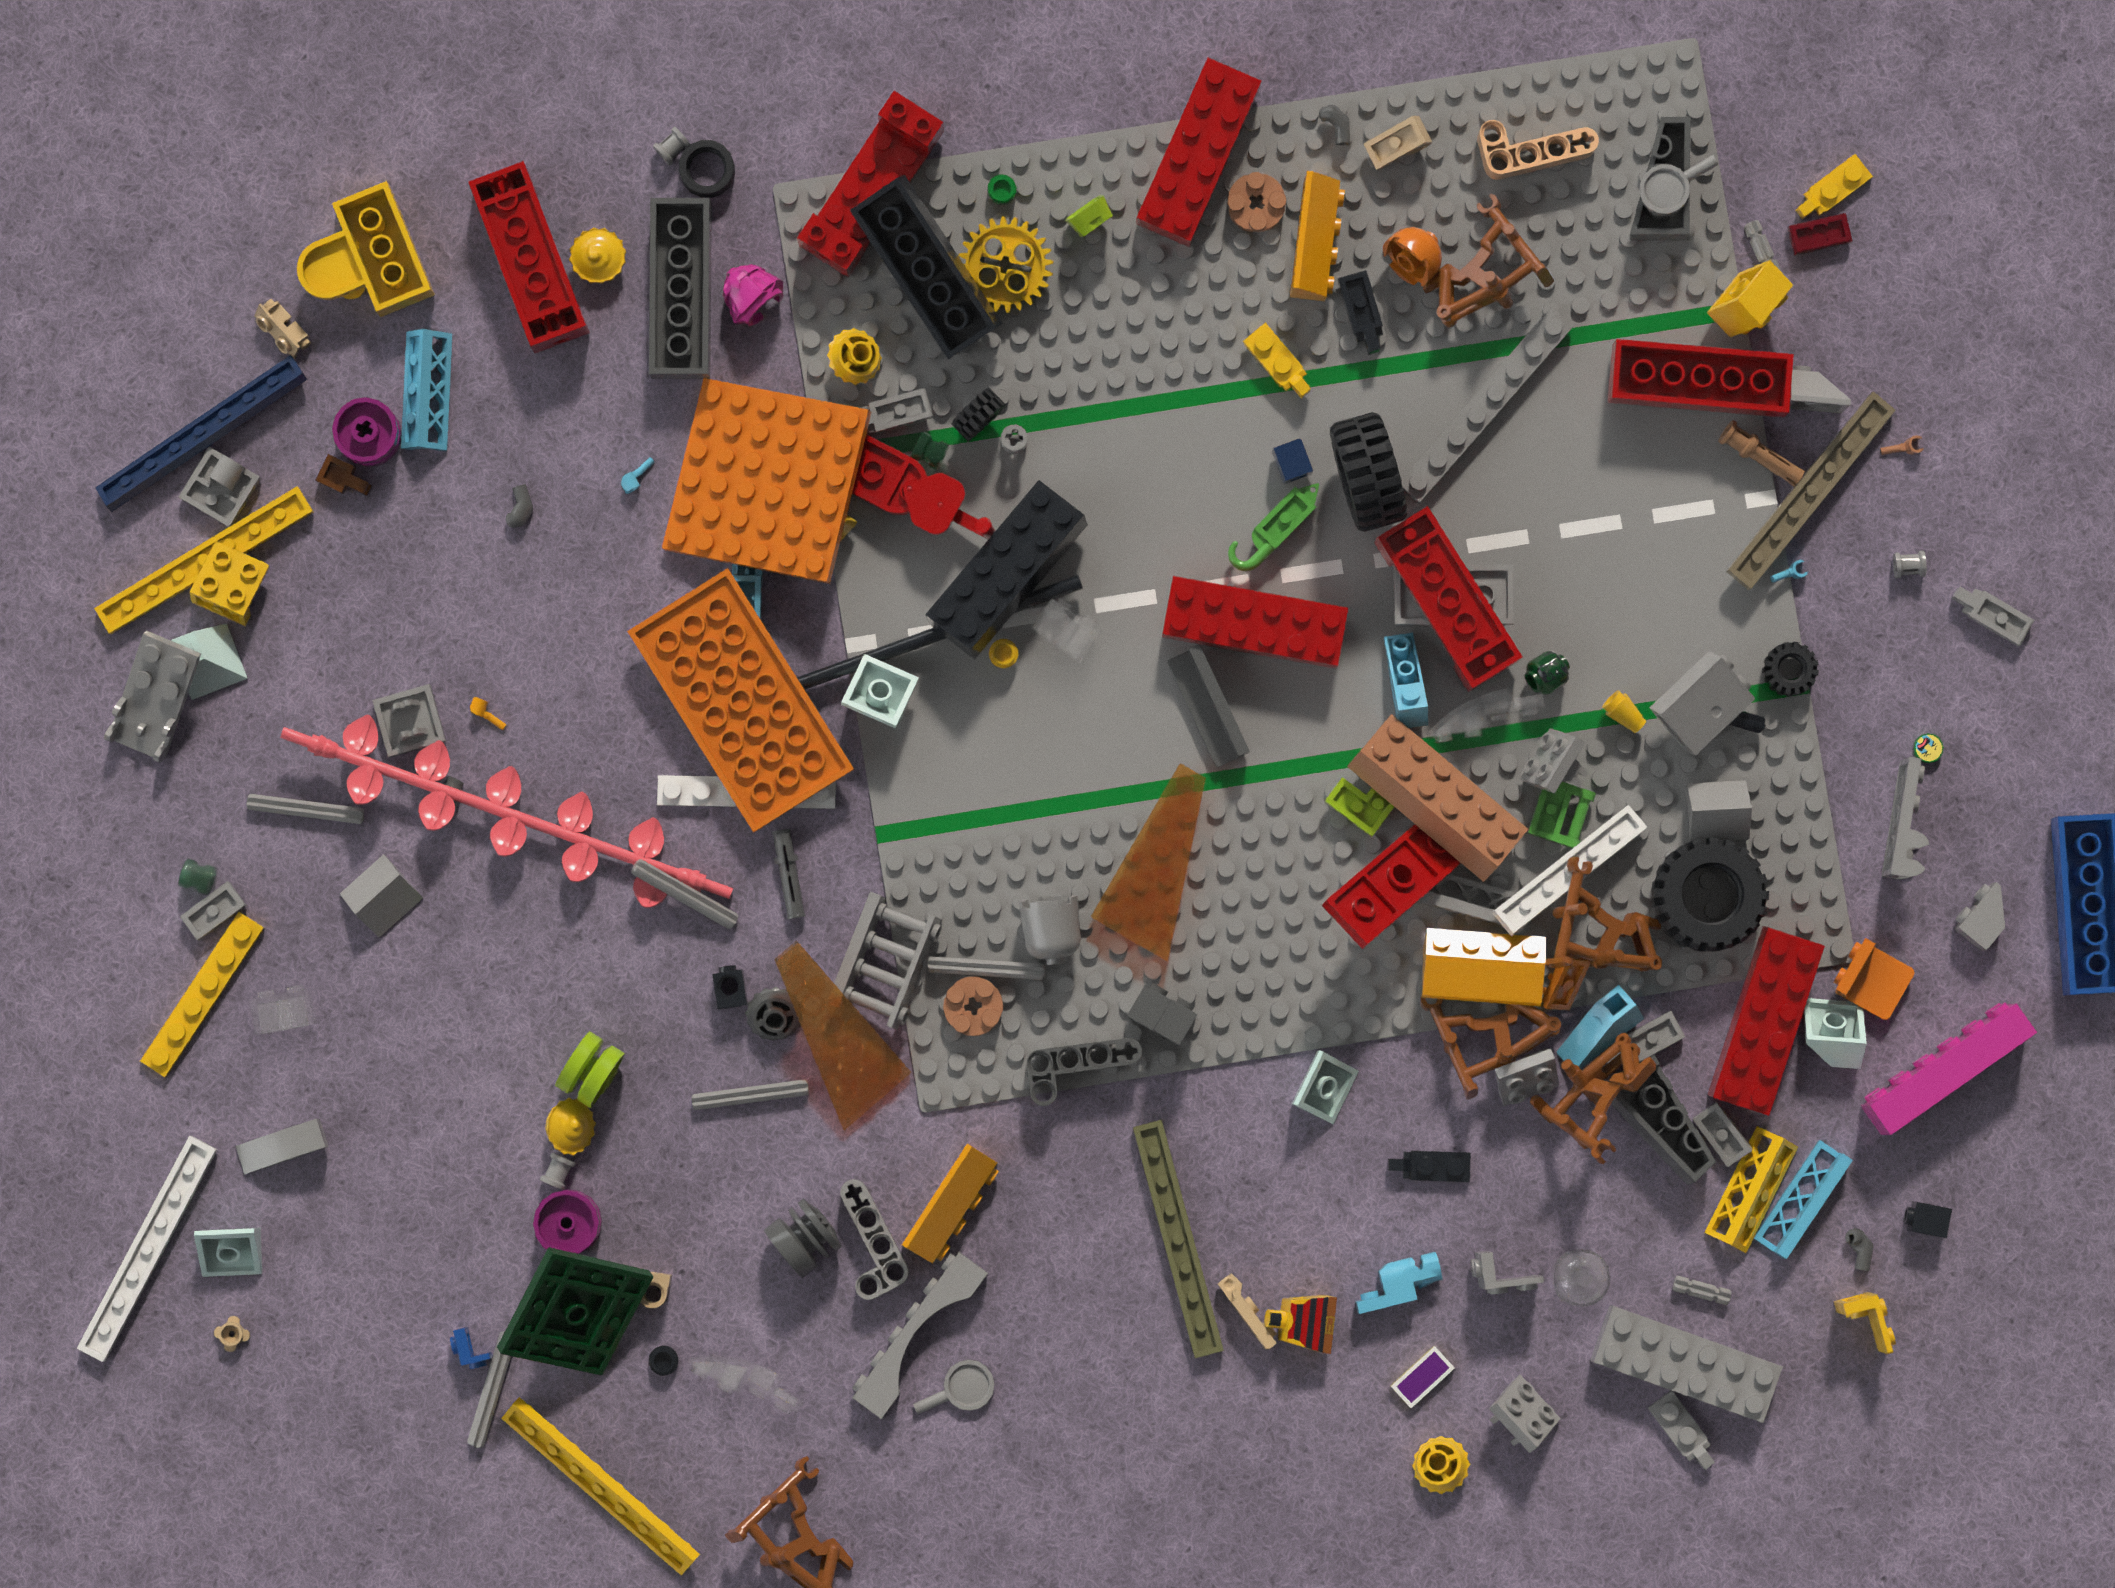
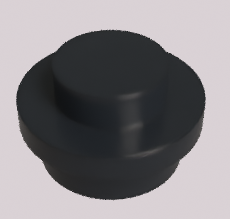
[649,1346,679,1376]

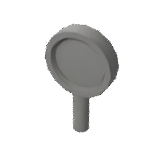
[1640,155,1719,216]
[913,1359,994,1415]

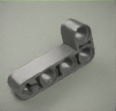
[1027,1038,1142,1106]

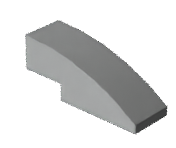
[236,1119,329,1175]

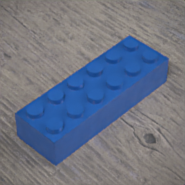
[2051,813,2115,996]

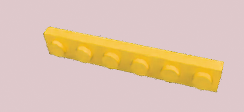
[140,912,265,1077]

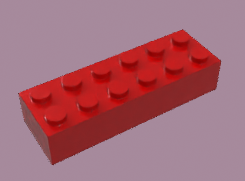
[1136,57,1262,247]
[1608,339,1794,418]
[1162,576,1348,669]
[1707,926,1825,1116]

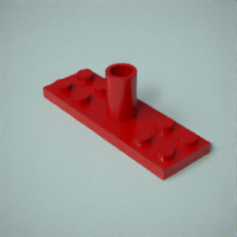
[1321,824,1462,949]

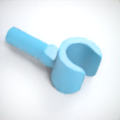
[621,457,655,494]
[1770,560,1808,583]

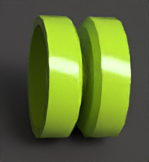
[555,1031,626,1108]

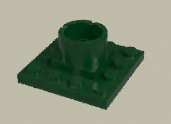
[497,1247,653,1376]

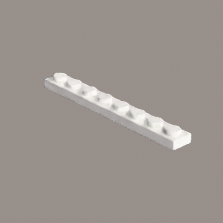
[77,1136,218,1362]

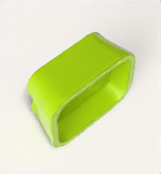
[1065,195,1113,237]

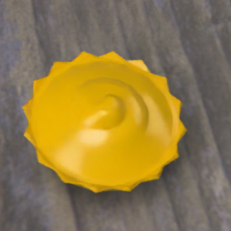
[569,227,626,284]
[827,328,882,385]
[545,1097,596,1156]
[1412,1436,1470,1495]

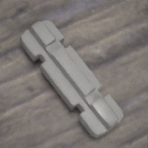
[1744,220,1780,270]
[1673,1276,1731,1305]

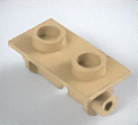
[254,299,311,359]

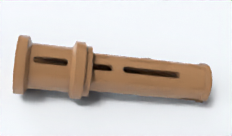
[1718,420,1805,487]

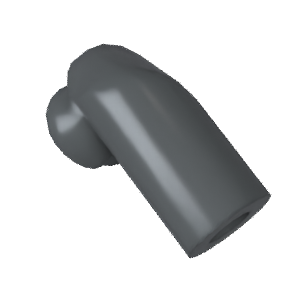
[505,484,533,528]
[1845,1228,1874,1271]

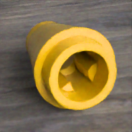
[1602,690,1646,734]

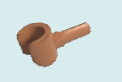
[1880,435,1924,455]

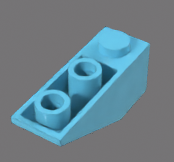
[1384,632,1428,728]
[1556,985,1644,1069]

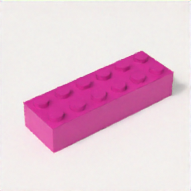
[1861,1002,2037,1135]

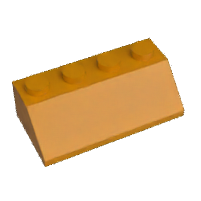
[1290,171,1345,302]
[1422,928,1546,1006]
[902,1143,999,1264]

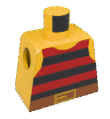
[1264,1295,1337,1354]

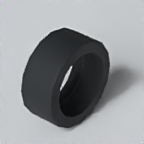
[679,140,735,198]

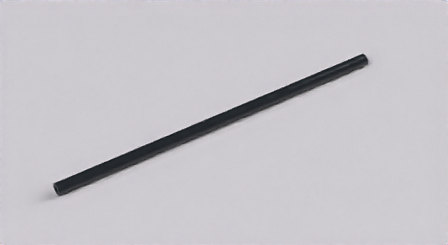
[797,575,1083,690]

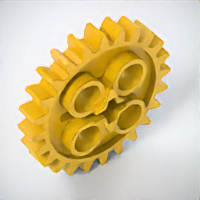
[958,216,1054,313]

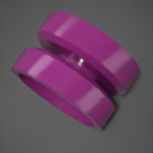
[332,397,402,467]
[533,1190,603,1254]

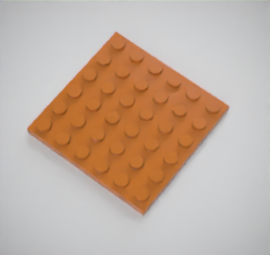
[662,378,872,584]

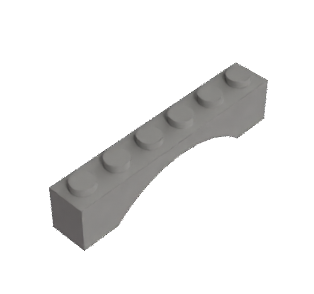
[852,1252,988,1419]

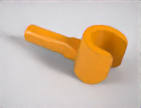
[470,697,506,730]

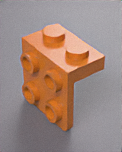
[1833,938,1915,1020]

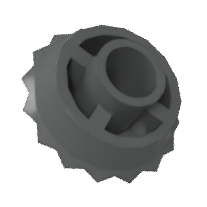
[745,986,804,1041]

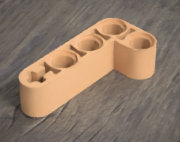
[1477,120,1599,180]

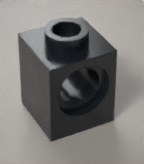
[712,965,748,1010]
[1904,1202,1952,1238]

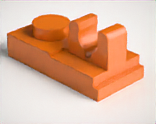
[1542,953,1591,1010]

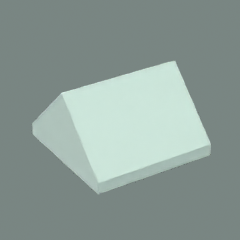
[841,654,919,728]
[1292,1050,1359,1124]
[194,1228,262,1277]

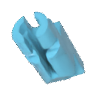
[1355,1252,1443,1314]

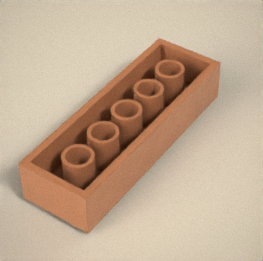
[1347,714,1528,882]

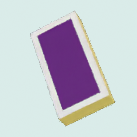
[1391,1346,1455,1408]

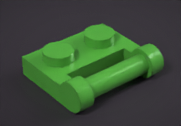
[1527,782,1596,849]

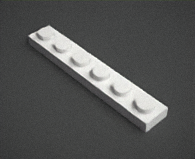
[657,775,836,809]
[1492,805,1647,936]

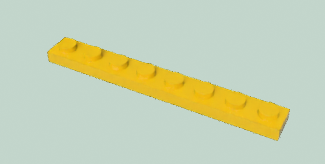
[94,486,314,634]
[501,1397,700,1576]

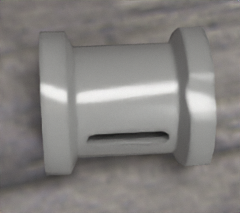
[653,126,691,166]
[1001,425,1027,455]
[1893,551,1927,579]
[540,1152,576,1190]

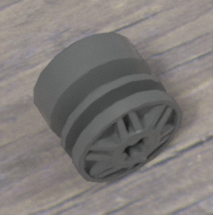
[764,1198,842,1279]

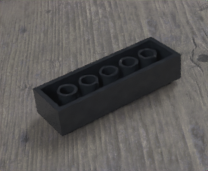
[850,175,1003,359]
[925,480,1088,660]

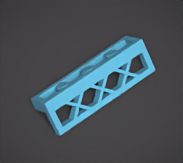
[401,329,452,451]
[1754,1140,1853,1259]

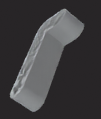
[840,1179,909,1300]

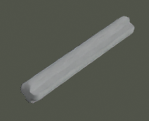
[246,794,364,824]
[631,859,738,929]
[927,956,1045,980]
[691,1079,809,1110]
[467,1331,511,1448]

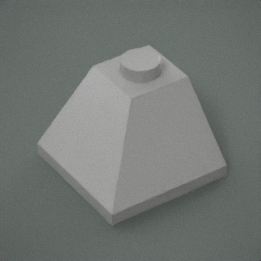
[1790,366,1851,413]

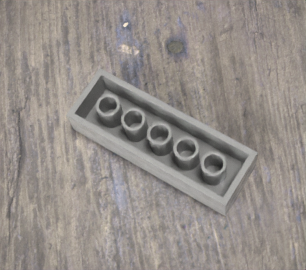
[1590,1305,1783,1423]

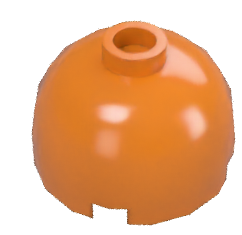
[1383,227,1442,287]

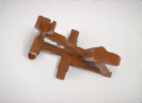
[1423,193,1554,328]
[1545,856,1662,972]
[1420,996,1561,1100]
[1530,1033,1656,1164]
[725,1456,853,1588]

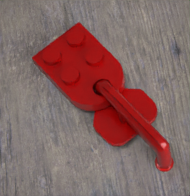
[852,434,996,540]

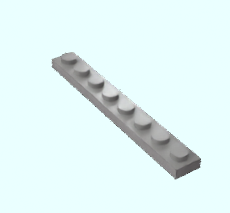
[1401,307,1574,503]

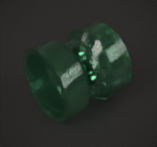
[910,431,950,471]
[178,858,217,895]

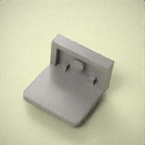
[1470,1251,1544,1294]

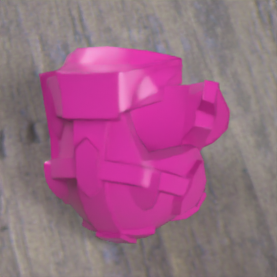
[723,264,784,326]

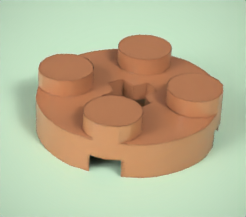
[1227,172,1286,232]
[943,977,1003,1036]

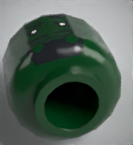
[1524,651,1570,695]

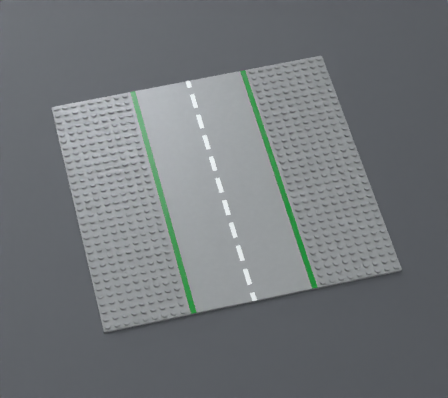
[773,38,1854,1112]

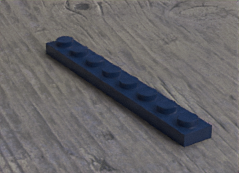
[95,355,308,513]

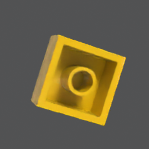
[1707,260,1793,338]

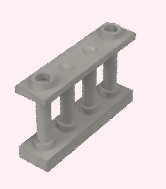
[827,891,942,1030]

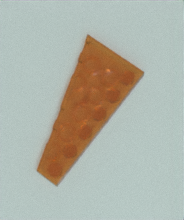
[1091,763,1206,962]
[774,940,911,1131]

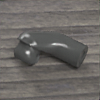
[1319,105,1350,145]

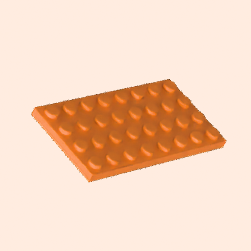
[627,568,855,833]

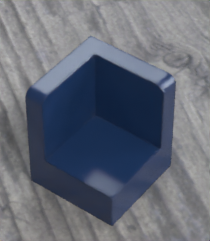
[1272,439,1313,485]

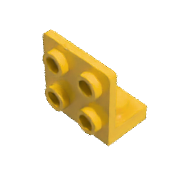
[190,542,269,627]
[1834,1292,1896,1354]

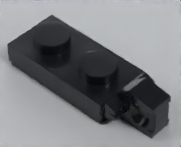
[1337,270,1383,356]
[1387,1150,1471,1182]

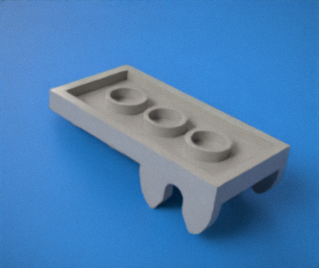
[1394,565,1514,628]
[104,631,202,763]
[1881,757,1929,879]

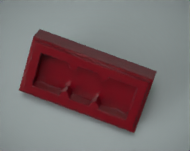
[1787,213,1853,256]

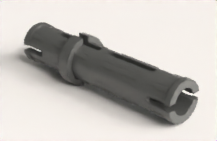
[772,829,806,919]

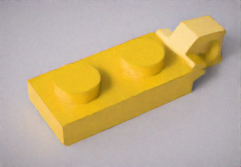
[1795,154,1873,219]
[1242,322,1311,399]

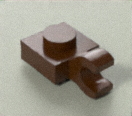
[315,454,372,496]

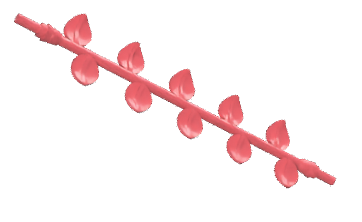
[280,714,733,908]

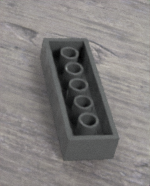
[649,198,712,379]

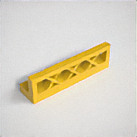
[1704,1126,1798,1253]

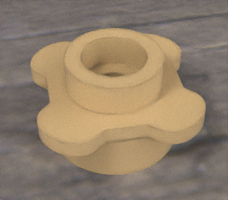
[214,1316,250,1352]

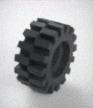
[951,387,1006,441]
[1762,642,1819,697]

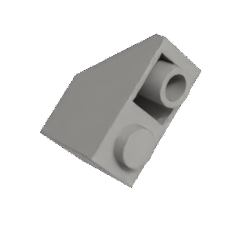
[1954,882,2005,951]

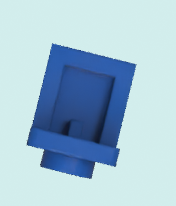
[450,1327,493,1369]

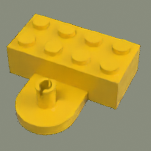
[297,181,435,317]

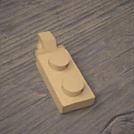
[1217,1273,1277,1350]

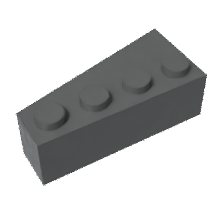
[1630,117,1691,240]
[1611,1054,1716,1185]

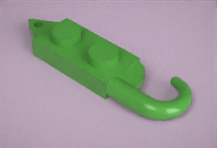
[1228,483,1319,571]

